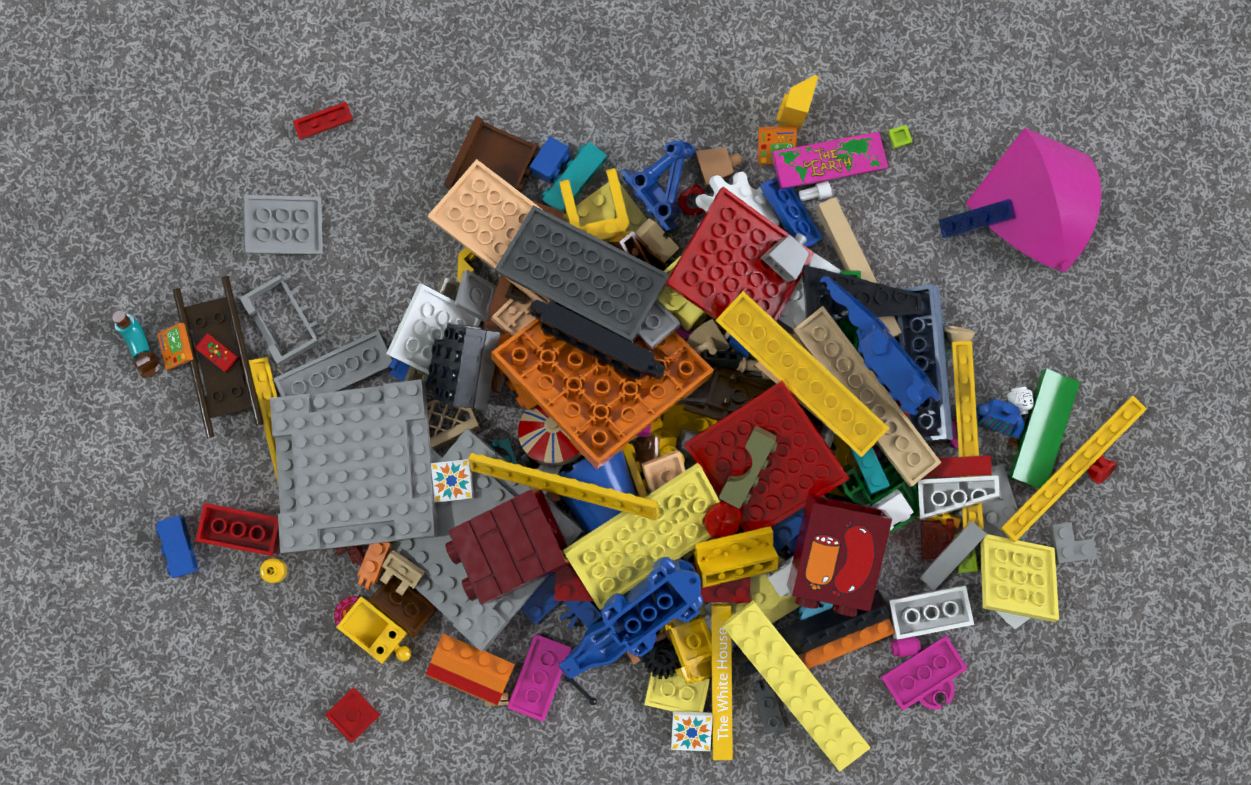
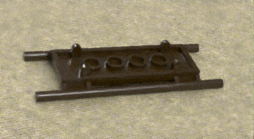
[173,276,263,438]
[683,367,836,455]

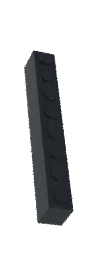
[733,589,890,677]

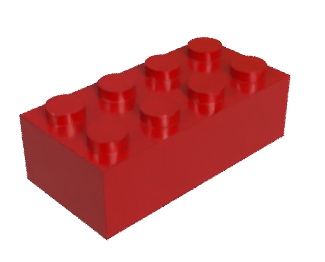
[195,503,280,556]

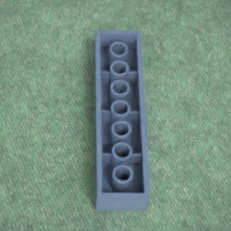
[898,284,953,442]

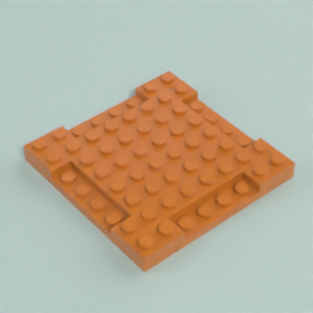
[491,319,714,470]

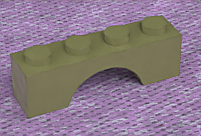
[719,425,778,509]

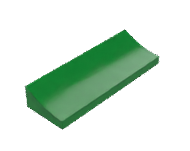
[1008,368,1080,489]

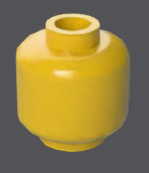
[260,558,287,583]

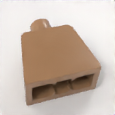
[695,147,742,189]

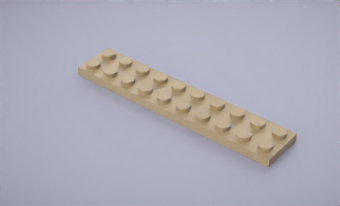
[791,306,941,487]

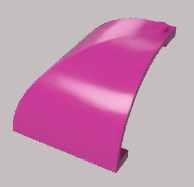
[966,128,1101,272]

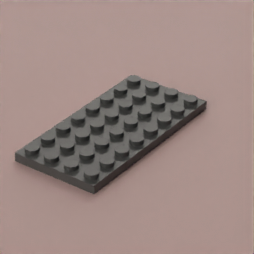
[495,205,670,342]

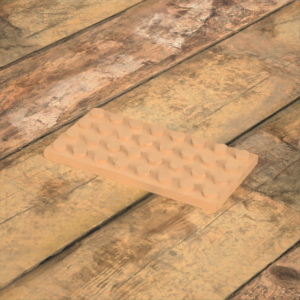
[428,159,550,304]

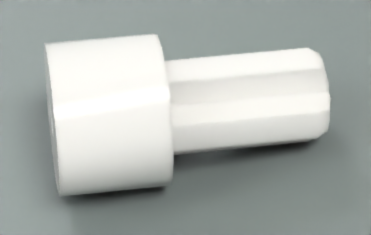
[799,181,832,201]

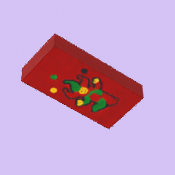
[195,333,238,372]

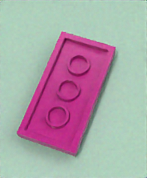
[507,634,572,722]

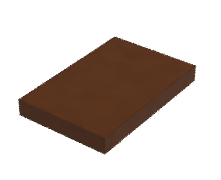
[368,575,438,638]

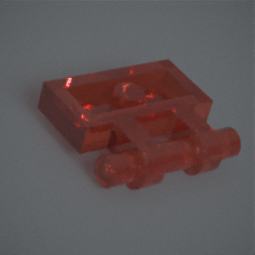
[921,518,956,560]

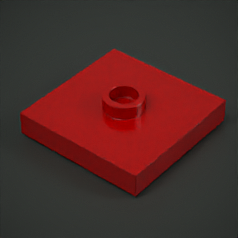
[325,687,380,743]

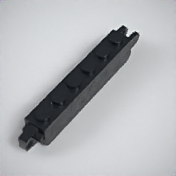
[530,299,666,380]

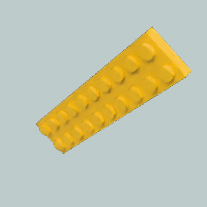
[716,291,889,457]

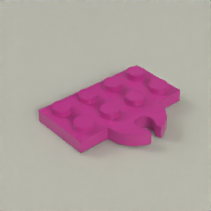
[880,635,968,711]

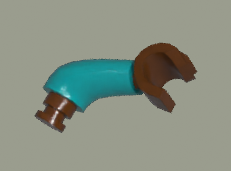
[112,310,162,378]

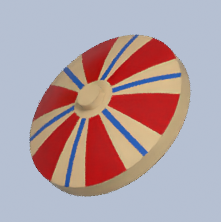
[518,404,582,466]

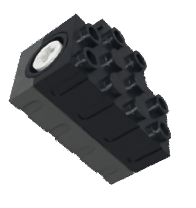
[428,323,500,410]

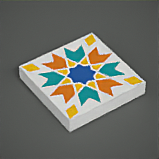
[431,459,474,503]
[671,711,712,751]

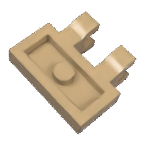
[380,549,425,595]

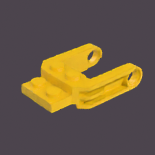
[559,168,629,242]

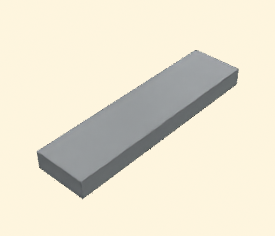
[919,520,987,590]

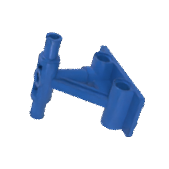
[621,140,696,232]

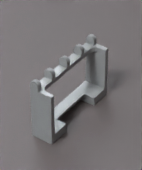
[240,274,327,366]

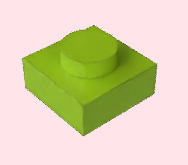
[888,124,913,149]

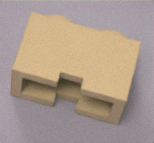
[635,218,679,263]

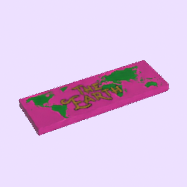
[771,132,888,190]

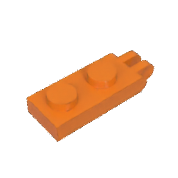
[357,542,393,590]

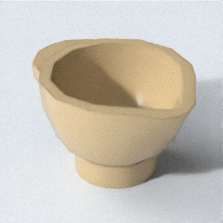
[944,326,976,348]

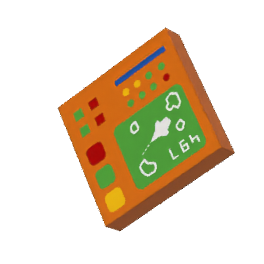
[758,126,797,165]
[158,323,193,370]

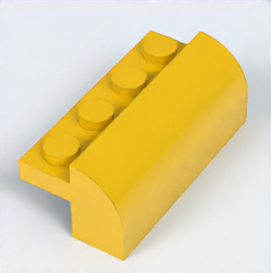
[693,526,778,588]

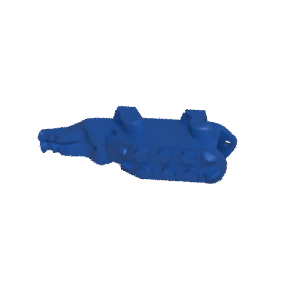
[820,276,941,416]
[559,557,704,679]

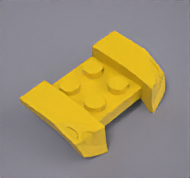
[660,614,712,685]

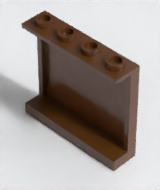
[444,116,540,193]

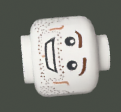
[1007,387,1034,415]

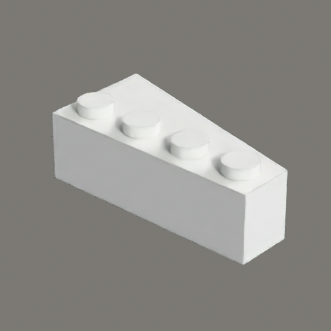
[918,476,1000,520]

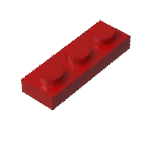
[293,102,354,140]

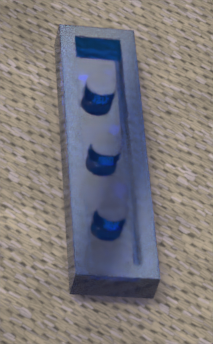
[939,199,1015,238]

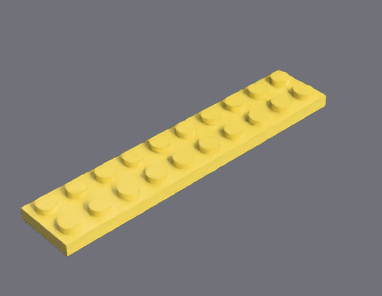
[722,600,870,772]

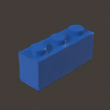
[156,515,199,578]

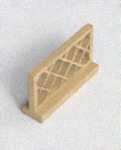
[427,399,481,451]

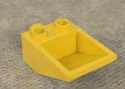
[336,596,412,664]

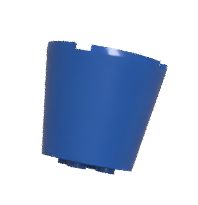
[558,449,638,534]

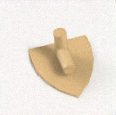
[686,319,730,356]

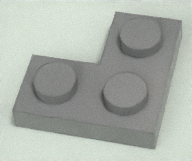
[1051,522,1097,563]

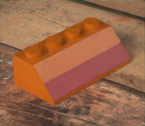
[425,634,515,706]

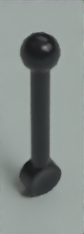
[565,676,597,705]

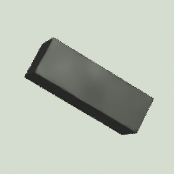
[701,350,740,369]

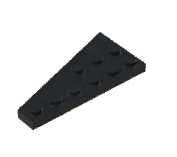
[802,264,922,321]

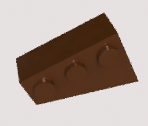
[607,231,670,271]

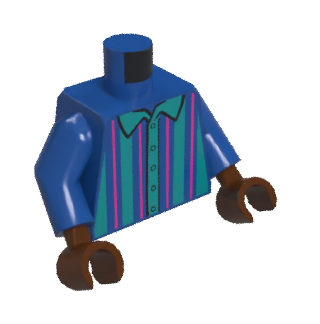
[976,399,1025,452]

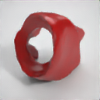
[678,184,705,216]
[1087,455,1117,484]

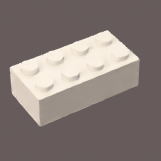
[777,253,840,334]
[885,585,974,640]

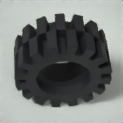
[644,641,680,679]

